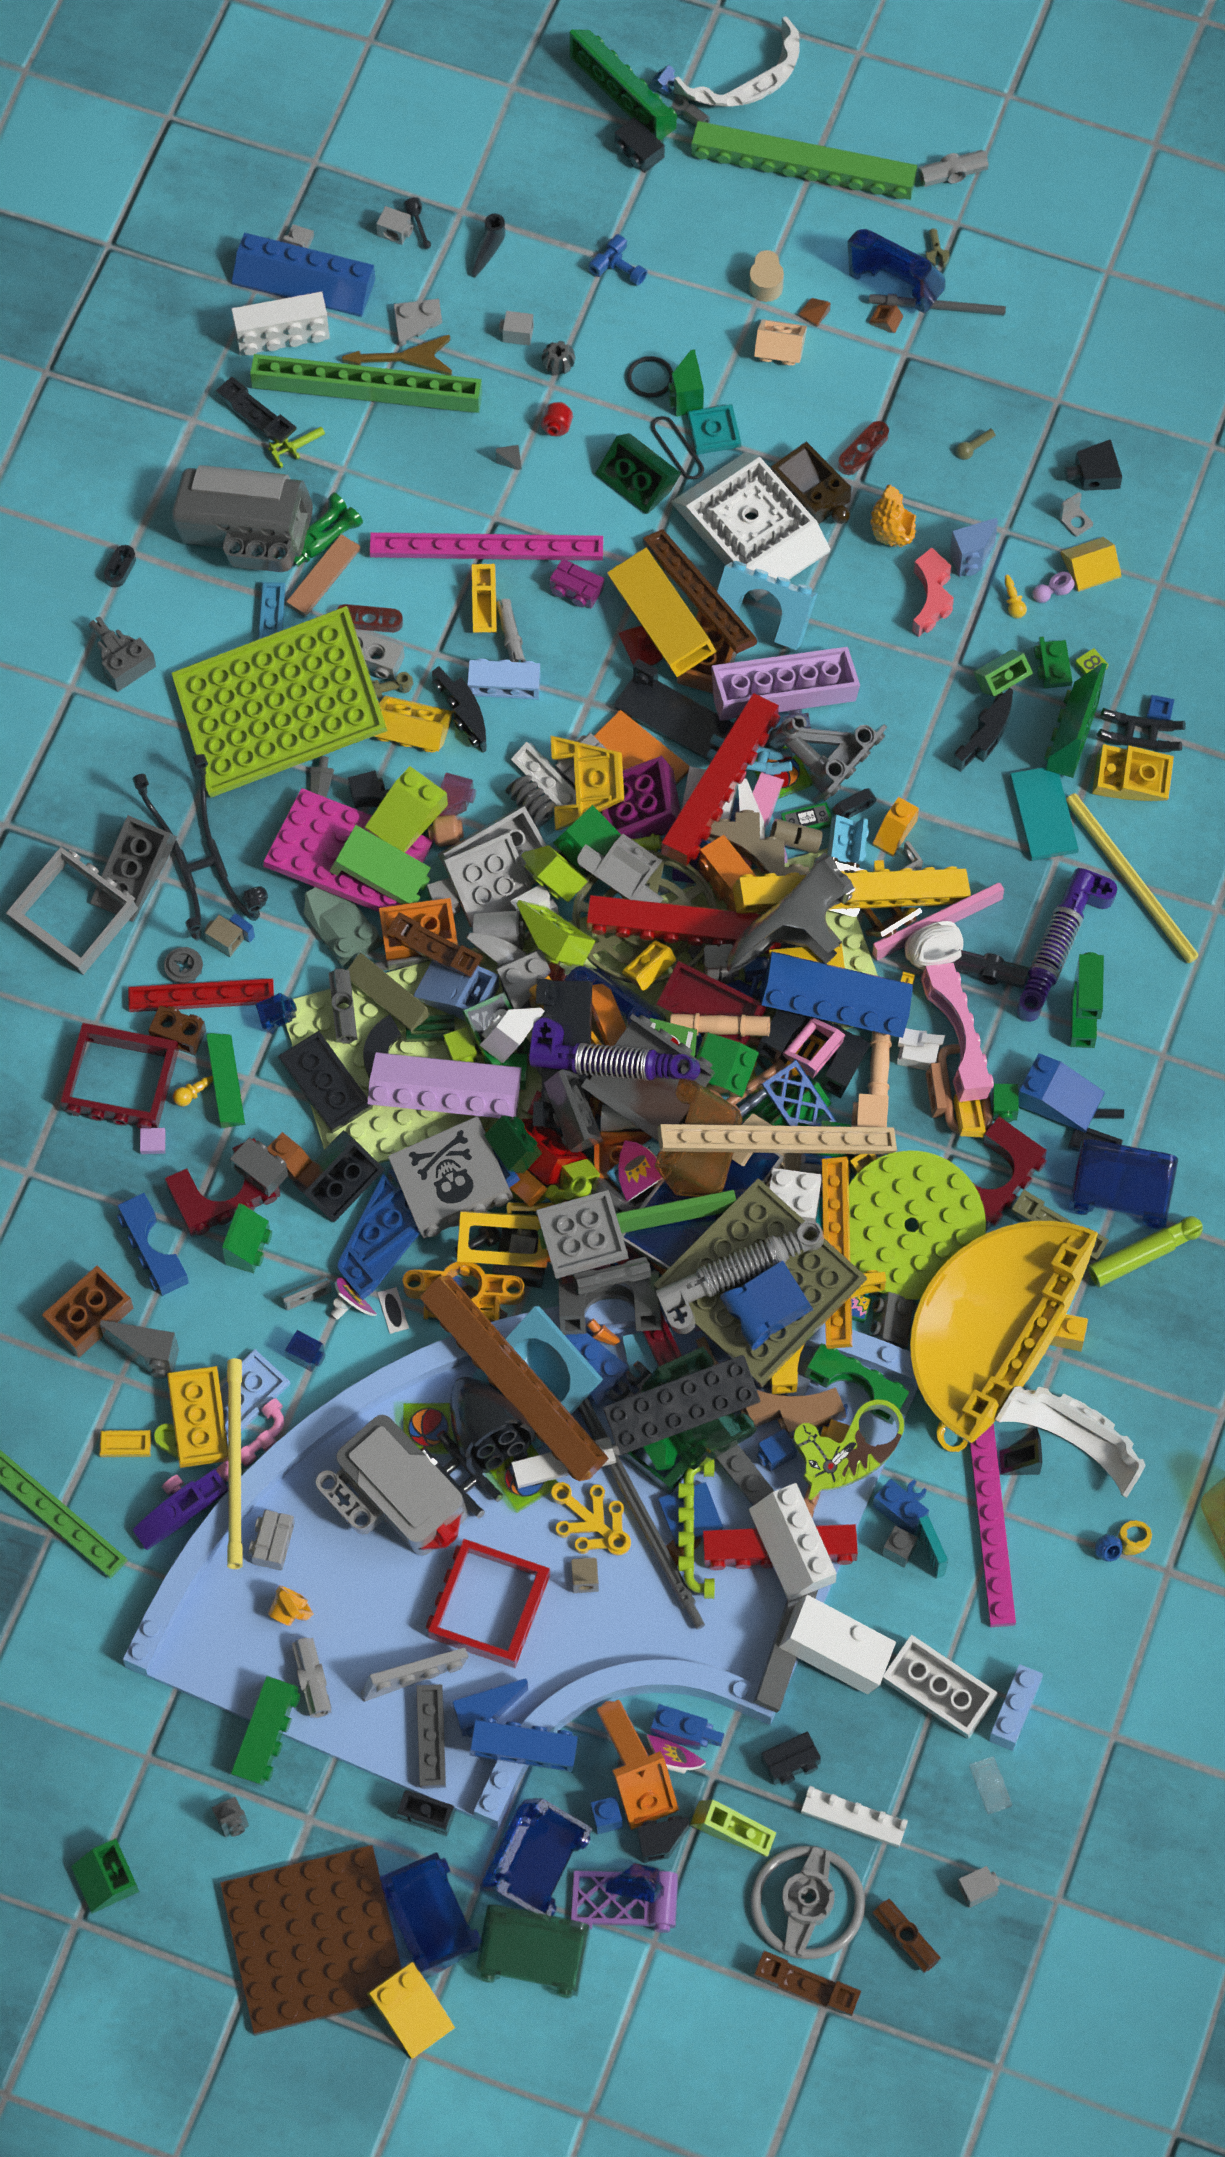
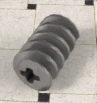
[505,775,556,827]

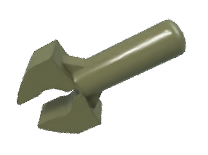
[926,228,950,269]

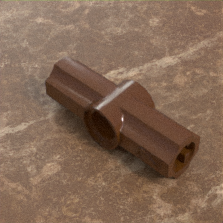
[872,1898,941,1974]

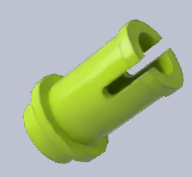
[632,833,662,852]

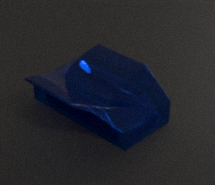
[605,1863,664,1903]

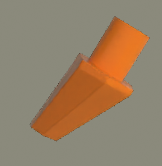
[586,1318,621,1346]

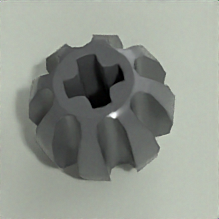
[541,341,576,375]

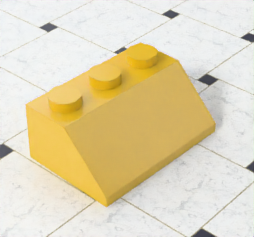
[375,695,453,752]

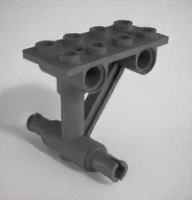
[764,715,887,803]

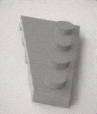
[361,1648,469,1702]

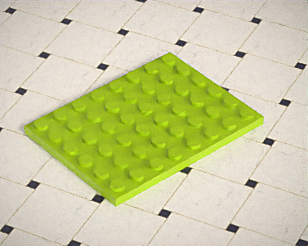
[172,606,388,798]

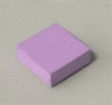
[140,1128,166,1154]

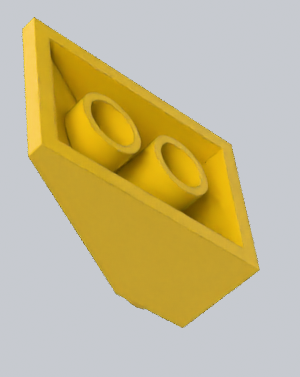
[366,1962,455,2059]

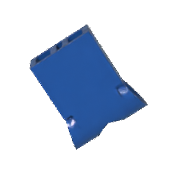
[720,1260,813,1350]

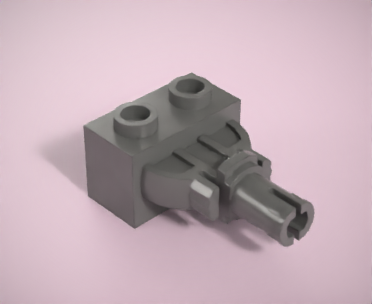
[89,617,156,692]

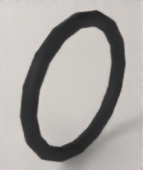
[627,356,673,398]

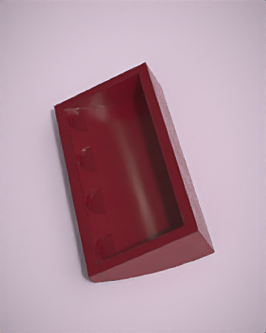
[657,961,767,1045]

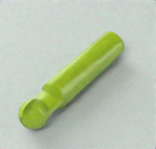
[1088,1216,1203,1288]

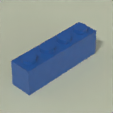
[469,1718,578,1772]

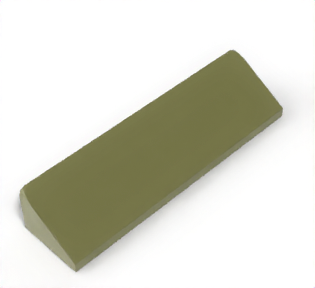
[348,953,429,1032]

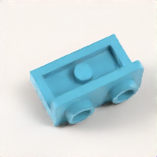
[827,815,869,864]

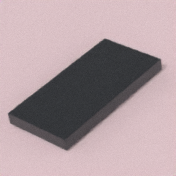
[278,1031,373,1133]

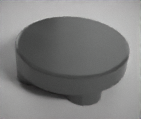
[591,1177,637,1213]

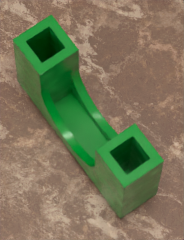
[1070,952,1104,1048]

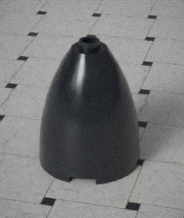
[450,1377,536,1476]

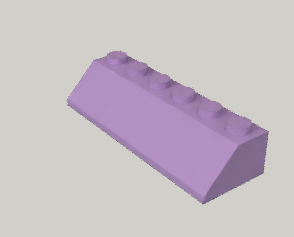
[711,647,860,721]
[368,1052,521,1118]

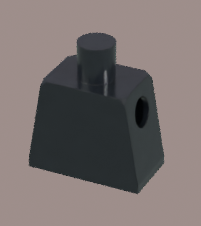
[1065,439,1122,491]

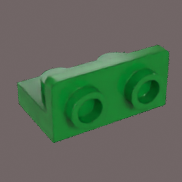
[1034,636,1073,689]

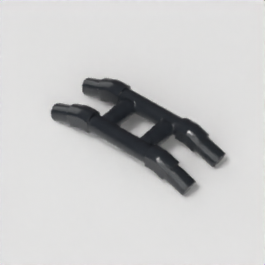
[1097,708,1186,752]
[420,1430,503,1518]

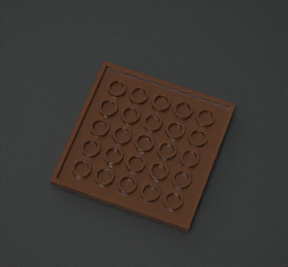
[220,1845,401,2036]

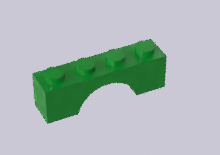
[804,1343,910,1424]

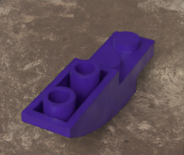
[132,1469,228,1551]

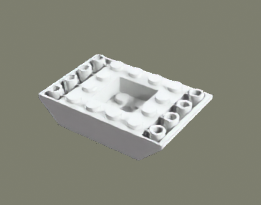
[672,452,831,601]

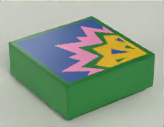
[851,1295,872,1324]

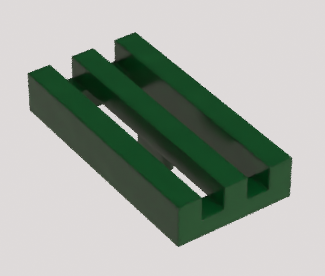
[406,1014,455,1042]

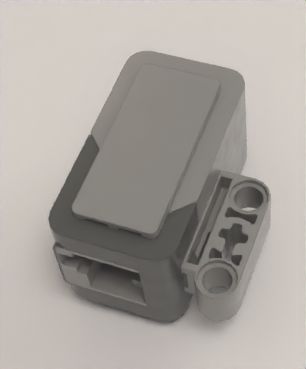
[316,1415,468,1556]

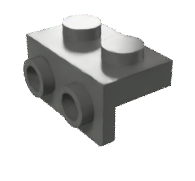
[869,1292,914,1349]

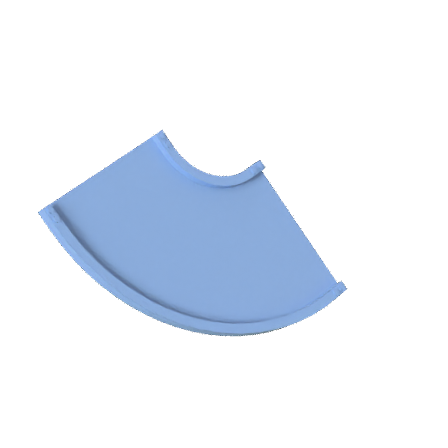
[123,1299,919,1829]

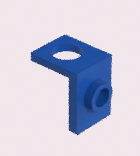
[726,971,766,1000]

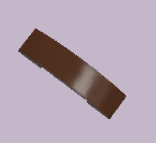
[387,912,483,978]
[754,1951,861,2016]

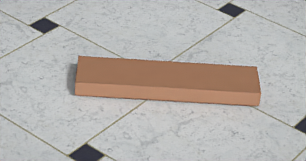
[286,534,360,617]

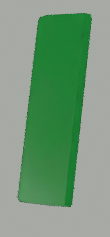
[206,1033,245,1128]

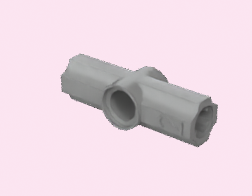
[918,150,989,187]
[292,1638,332,1718]

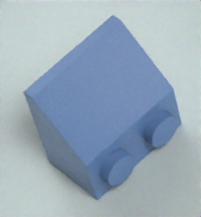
[950,518,998,577]

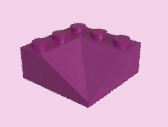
[602,756,681,839]

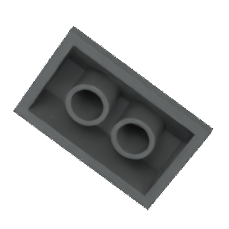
[544,1070,603,1153]

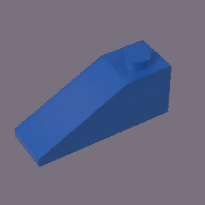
[452,1678,529,1737]

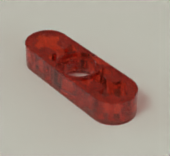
[838,421,889,475]
[336,604,403,633]

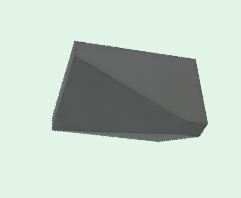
[496,445,522,470]

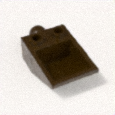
[771,441,851,525]

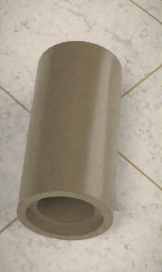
[769,819,822,854]

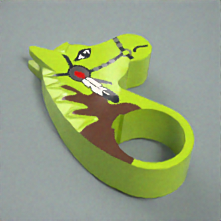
[793,1400,904,1500]

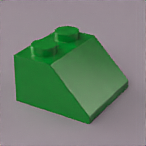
[668,349,704,417]
[553,805,621,878]
[696,1032,759,1098]
[222,1204,273,1274]

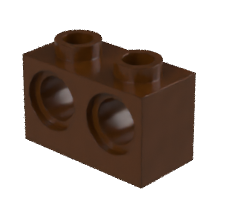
[148,1006,206,1056]

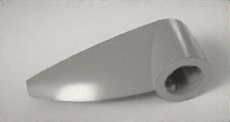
[466,933,527,964]

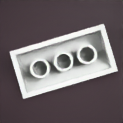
[748,1483,837,1601]

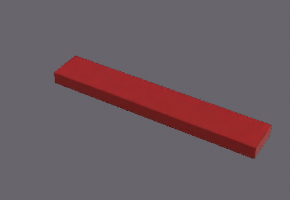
[128,978,275,1012]

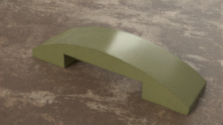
[1011,1190,1109,1261]

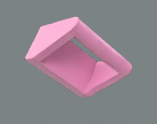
[782,1018,845,1078]

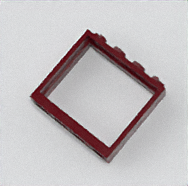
[61,1023,179,1129]

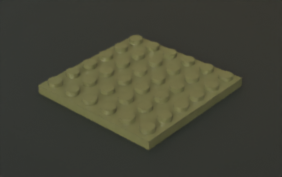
[653,1178,867,1387]

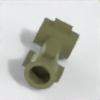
[372,672,414,698]

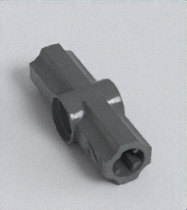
[329,969,358,1044]

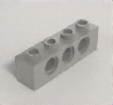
[316,616,405,680]

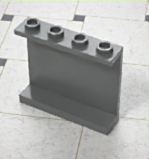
[581,1014,715,1142]

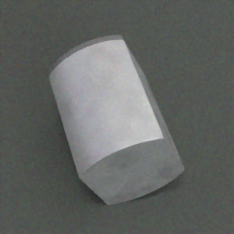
[473,910,527,953]

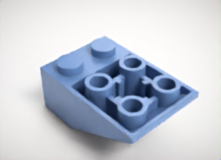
[413,961,499,1022]

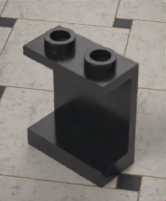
[492,1227,545,1289]

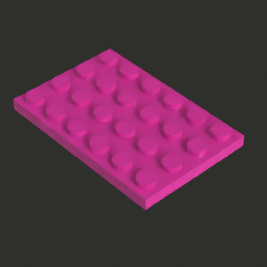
[263,788,433,912]

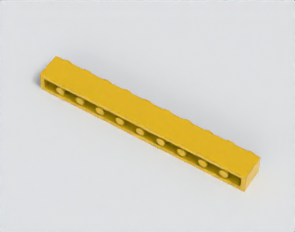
[732,866,971,914]

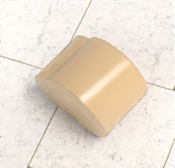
[749,250,784,302]

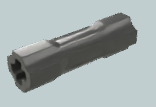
[572,1257,651,1295]

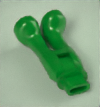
[293,492,363,567]

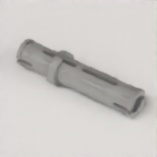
[496,599,526,663]

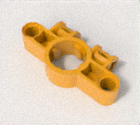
[403,1262,525,1322]

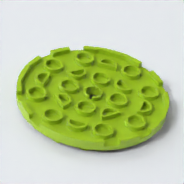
[849,1150,986,1300]

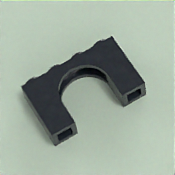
[756,1009,870,1099]

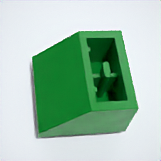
[71,1838,140,1914]

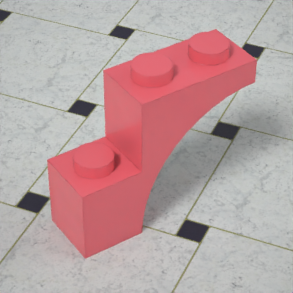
[912,548,954,637]

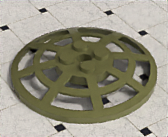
[572,850,717,984]

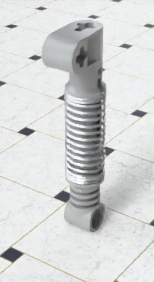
[655,1221,824,1334]

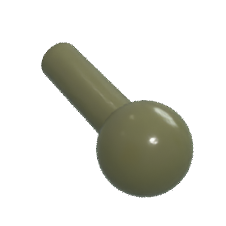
[955,428,996,460]

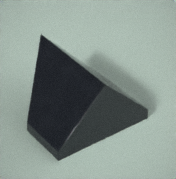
[1000,1427,1043,1476]

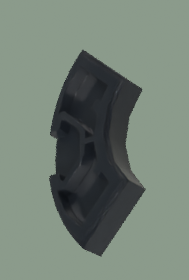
[363,1015,402,1078]

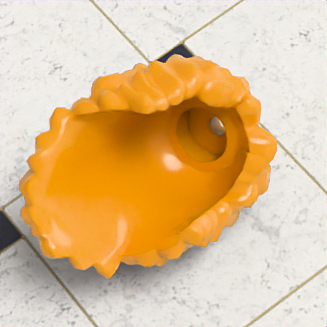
[870,485,916,547]

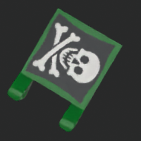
[462,993,531,1065]

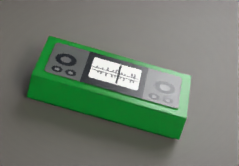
[781,802,832,830]

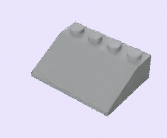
[437,806,547,885]

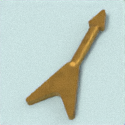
[342,335,452,376]

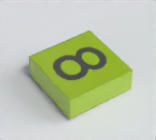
[1075,648,1109,675]

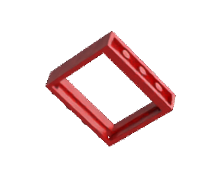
[426,1539,551,1668]

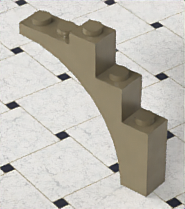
[706,810,809,876]

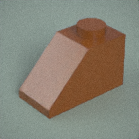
[267,1132,313,1181]

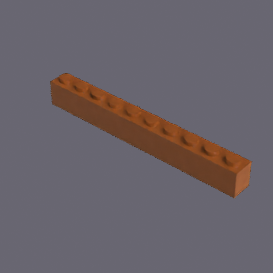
[420,1275,609,1481]

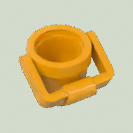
[268,1585,314,1626]

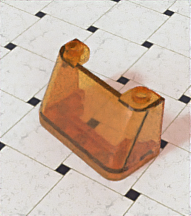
[654,1079,742,1197]

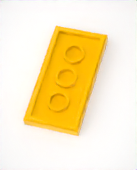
[167,1366,228,1468]

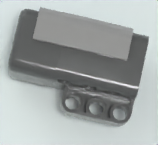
[171,465,313,572]

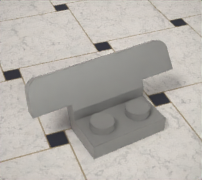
[577,834,664,903]

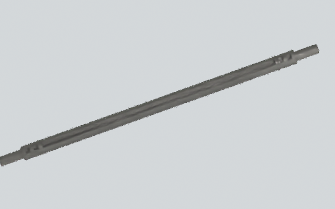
[577,1398,705,1630]

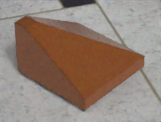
[799,298,831,327]

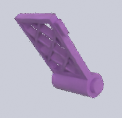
[571,1871,678,1933]

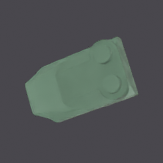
[303,887,384,969]

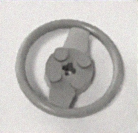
[750,1846,865,1959]

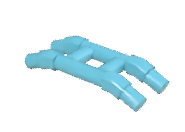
[707,734,795,775]

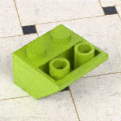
[521,845,588,902]

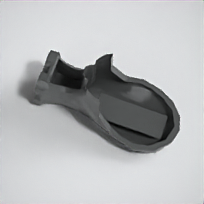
[725,853,855,974]

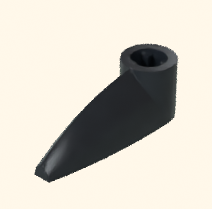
[469,213,506,278]

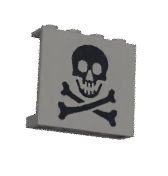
[388,1116,514,1238]

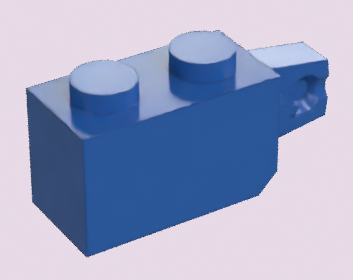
[651,1704,724,1750]

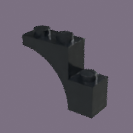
[348,770,423,835]

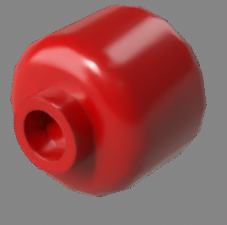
[541,402,573,436]

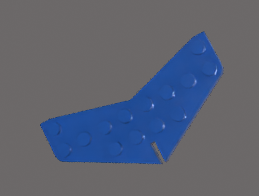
[338,1148,520,1300]

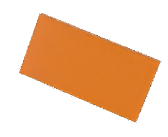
[594,710,690,785]

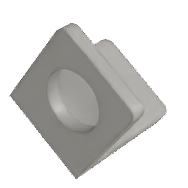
[1059,492,1093,537]
[903,841,923,871]

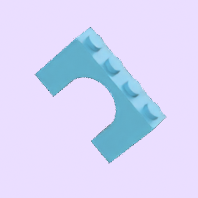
[717,561,818,650]

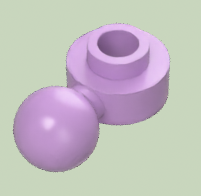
[1033,572,1075,603]

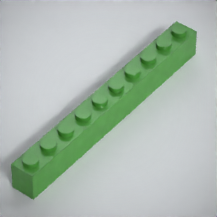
[691,121,918,200]
[250,354,482,413]

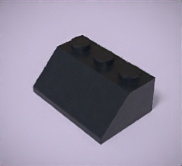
[292,1130,385,1223]

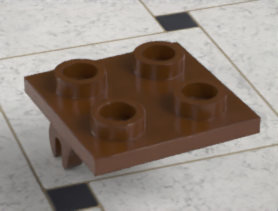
[860,907,922,938]

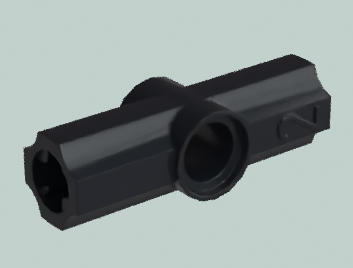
[954,949,1029,989]

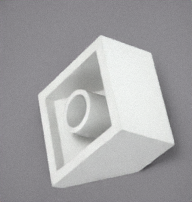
[480,1008,544,1063]

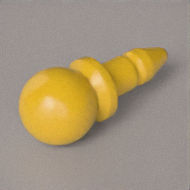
[1005,574,1027,619]
[173,1076,213,1107]

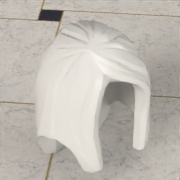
[904,921,963,969]

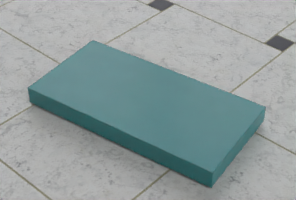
[1010,767,1079,861]

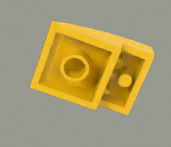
[1092,744,1174,801]

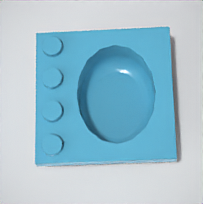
[472,1306,603,1449]

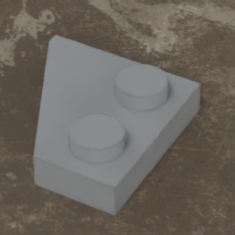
[394,299,442,346]
[496,949,551,1009]

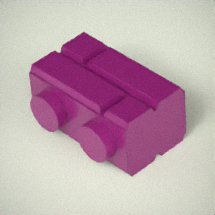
[550,559,604,609]

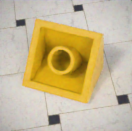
[1060,537,1121,592]

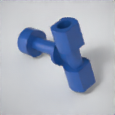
[589,234,648,286]

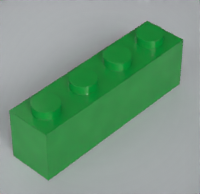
[231,1676,301,1786]

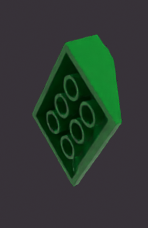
[1044,662,1107,778]

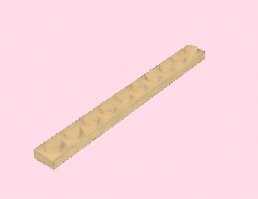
[657,1124,897,1154]

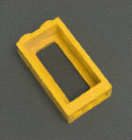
[457,1210,551,1268]

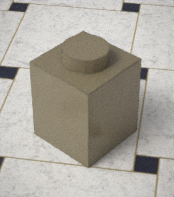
[205,915,244,957]

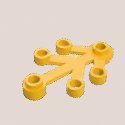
[551,1482,631,1555]

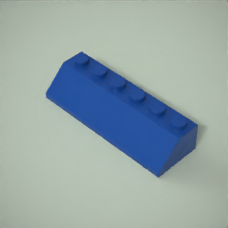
[232,233,376,317]
[759,951,913,1038]

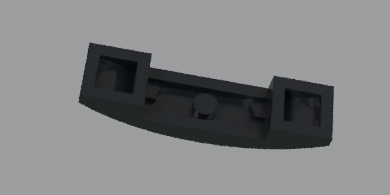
[216,376,297,444]

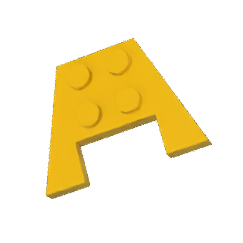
[550,735,624,831]

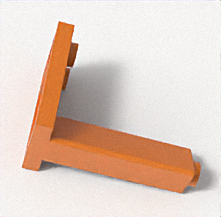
[597,1700,679,1830]

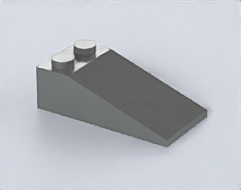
[90,815,177,922]

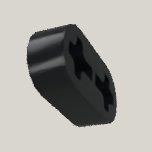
[104,545,136,588]
[832,788,877,819]

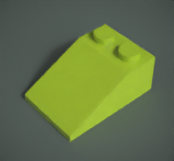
[365,766,448,853]
[517,900,596,967]

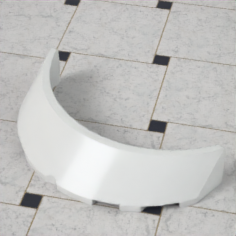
[674,16,799,106]
[995,1386,1145,1498]

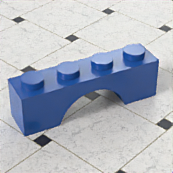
[116,1193,189,1296]

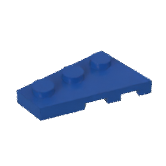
[565,1332,629,1406]

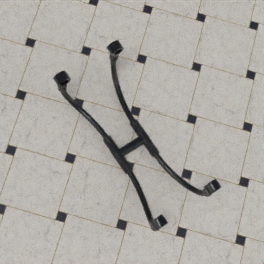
[132,754,262,940]

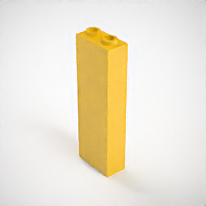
[607,547,717,677]

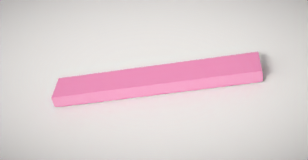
[873,883,1004,961]

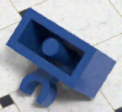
[873,1479,929,1535]

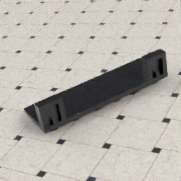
[614,659,740,762]
[533,979,592,1128]
[603,1355,761,1455]

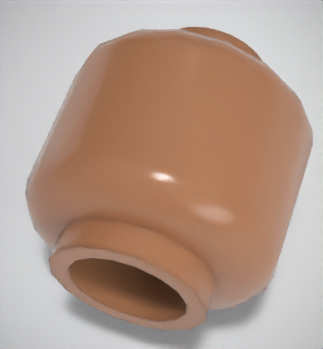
[428,815,464,847]

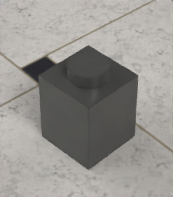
[882,1526,918,1568]

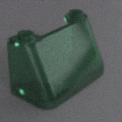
[642,1346,757,1470]
[475,1904,590,1998]

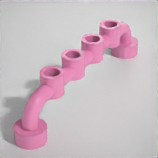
[162,1398,284,1495]

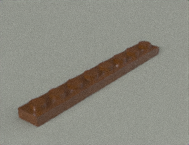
[643,529,757,654]

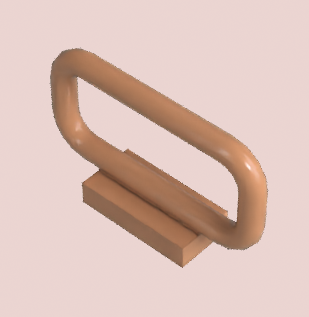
[926,1044,993,1134]

